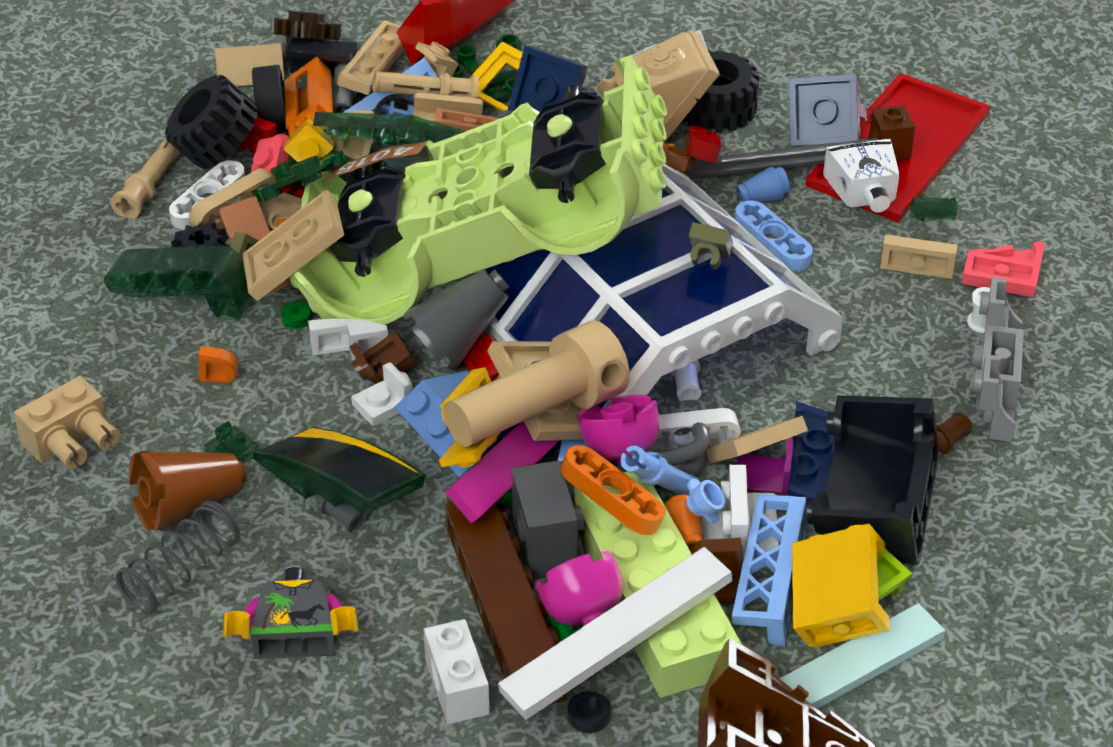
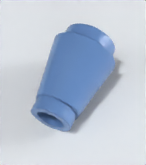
[736,166,790,202]

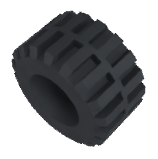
[681,50,759,133]
[165,75,257,169]

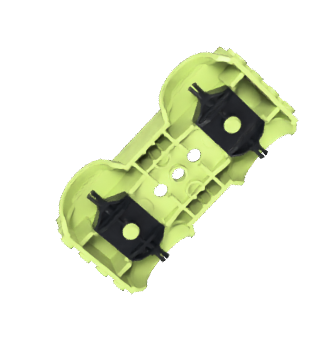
[289,55,667,324]

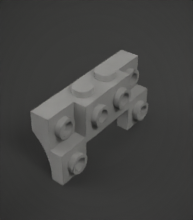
[969,277,1024,442]

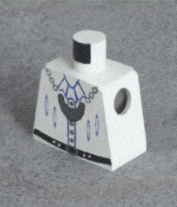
[823,139,899,212]

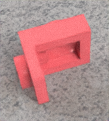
[251,134,293,173]

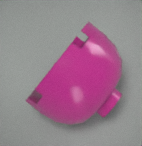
[577,395,660,465]
[535,551,623,627]

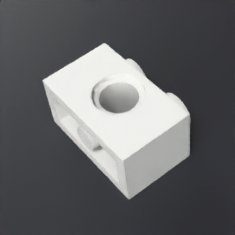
[424,619,489,724]

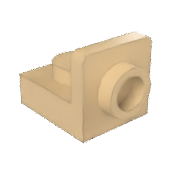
[415,42,458,77]

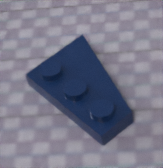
[787,401,835,504]

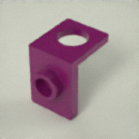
[736,439,794,496]

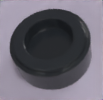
[567,691,611,733]

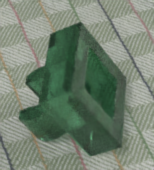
[204,421,260,464]

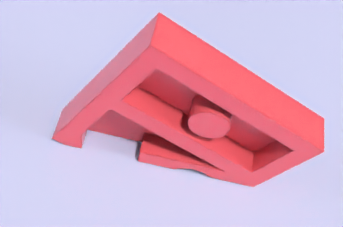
[961,242,1045,298]

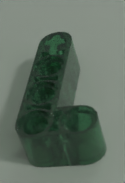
[104,245,253,322]

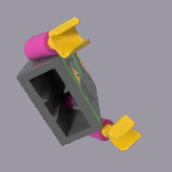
[223,567,359,659]

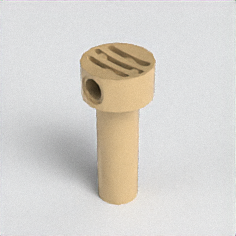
[444,320,629,447]

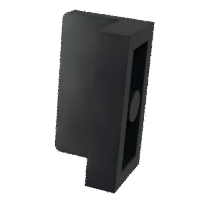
[285,37,357,77]

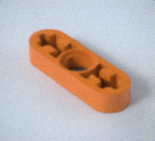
[560,445,665,535]

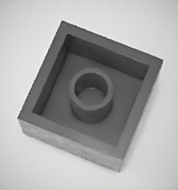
[511,460,584,580]

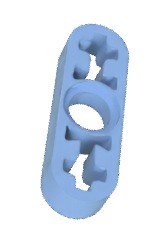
[735,200,813,271]

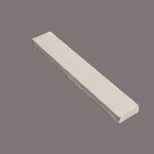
[498,547,732,720]

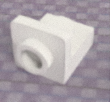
[351,362,413,426]

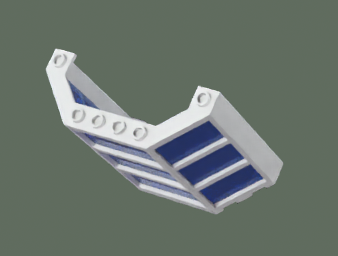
[445,164,843,409]

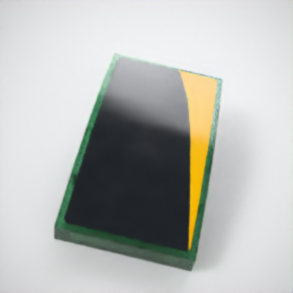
[253,427,426,515]

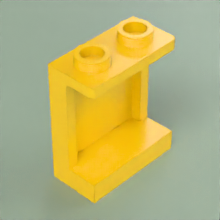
[792,523,889,647]

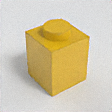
[284,117,334,162]

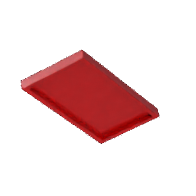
[805,73,990,223]

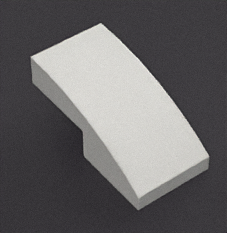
[308,318,388,360]

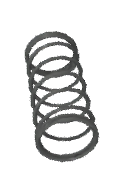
[116,500,241,614]

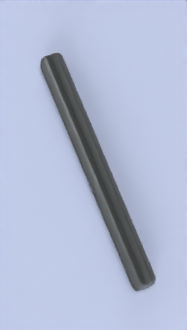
[676,138,879,179]

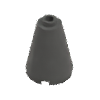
[404,268,510,371]

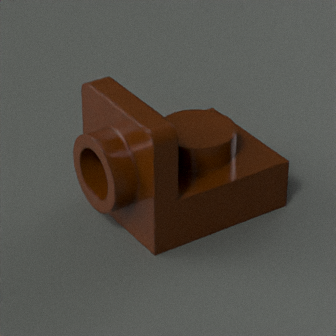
[698,538,743,604]

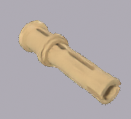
[373,70,478,98]
[111,139,181,219]

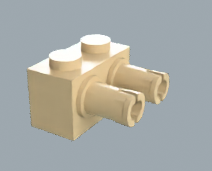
[14,376,121,470]

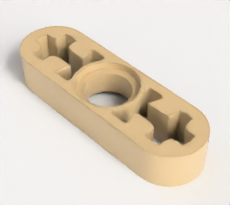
[189,168,275,229]

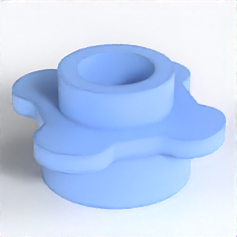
[686,479,725,523]

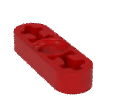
[685,125,722,163]

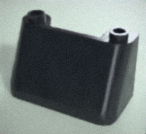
[806,395,938,565]

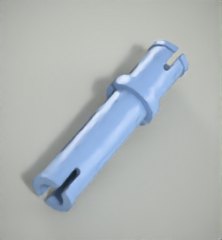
[621,446,700,495]

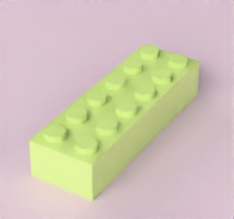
[572,471,742,698]

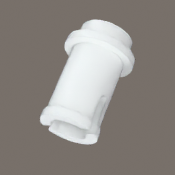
[671,360,701,401]

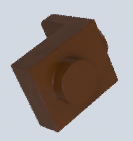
[349,331,416,384]

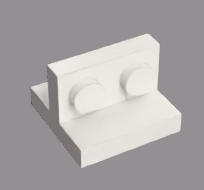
[702,465,778,562]

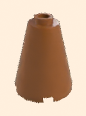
[128,451,246,531]

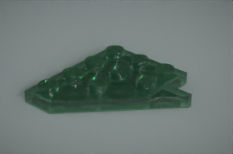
[313,112,466,153]

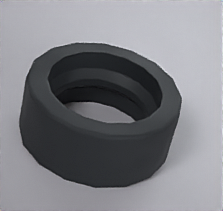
[252,64,287,130]

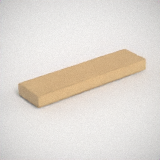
[337,20,404,95]

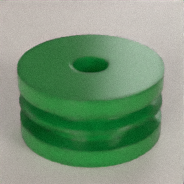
[281,301,311,329]

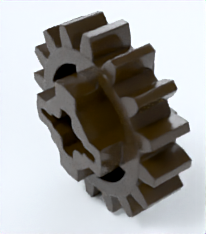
[270,11,341,44]

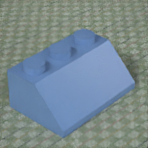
[394,371,517,478]

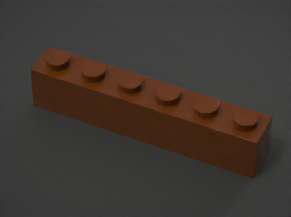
[445,502,567,713]

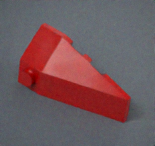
[396,0,516,66]

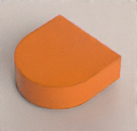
[199,346,239,383]

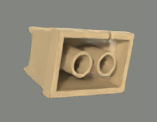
[597,29,720,143]

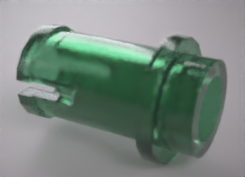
[910,194,957,222]

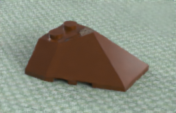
[698,638,875,747]

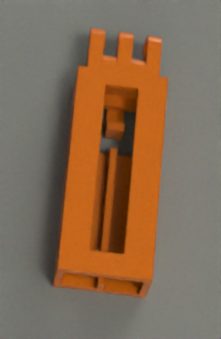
[285,57,333,136]

